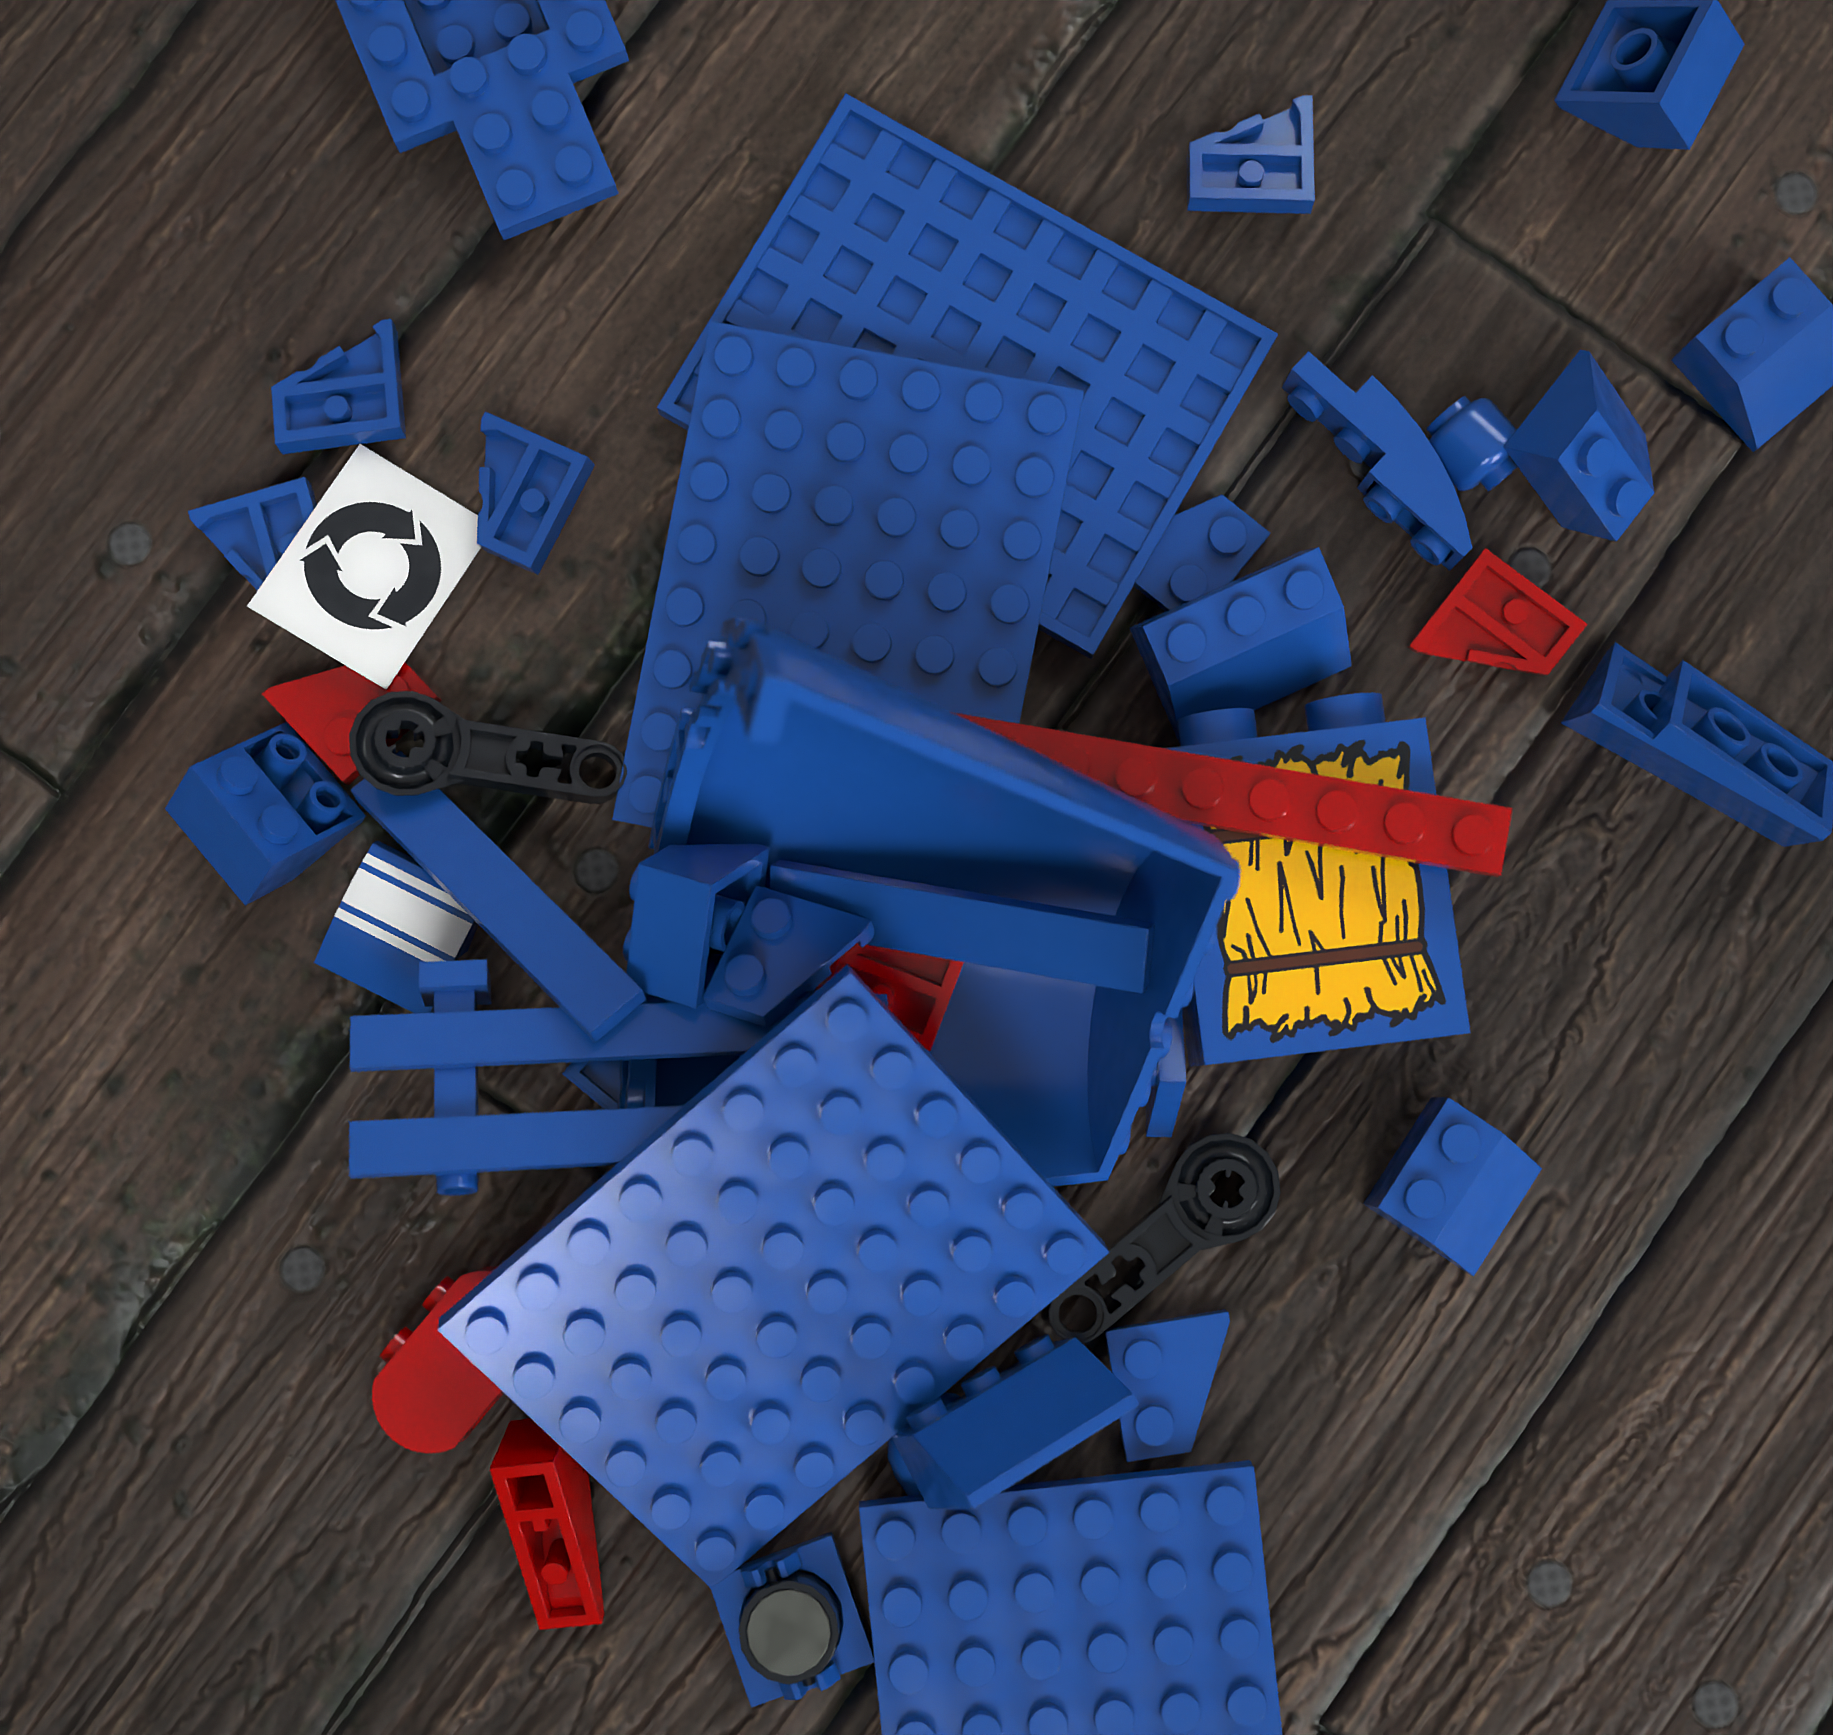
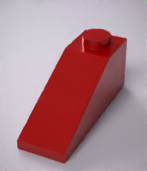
[489,1418,605,1630]

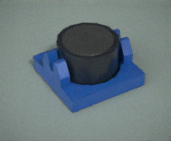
[710,1531,874,1708]

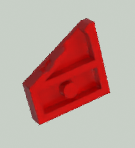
[1407,548,1588,676]
[262,661,442,785]
[813,943,964,1051]

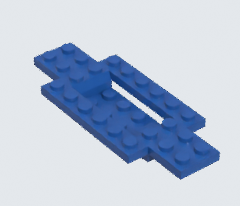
[335,0,629,240]

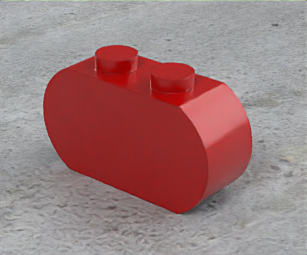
[372,1266,504,1453]

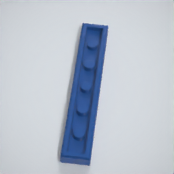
[350,751,646,1043]
[770,860,1155,994]

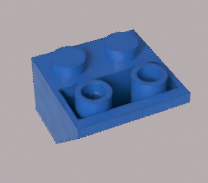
[165,722,366,906]

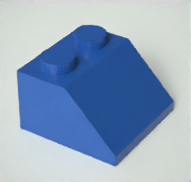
[1554,0,1745,150]
[1671,257,1833,452]
[1504,350,1654,542]
[623,844,770,1009]
[1363,1097,1542,1276]

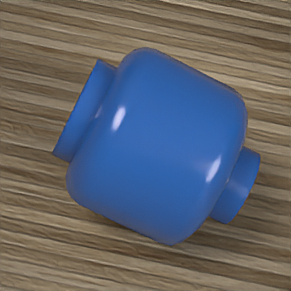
[1426,396,1517,492]

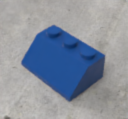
[1130,547,1352,743]
[892,1334,1139,1510]

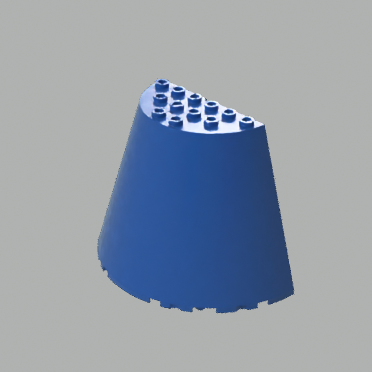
[617,618,1240,1187]

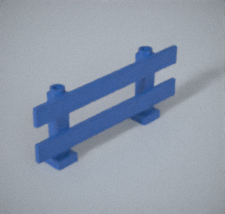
[349,959,888,1196]

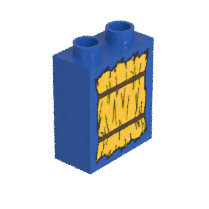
[1164,693,1470,1067]

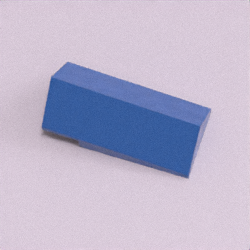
[1561,642,1833,847]

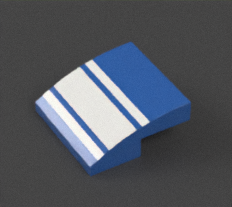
[314,841,478,1013]

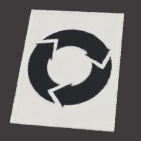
[247,444,481,690]

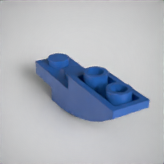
[1282,351,1472,571]

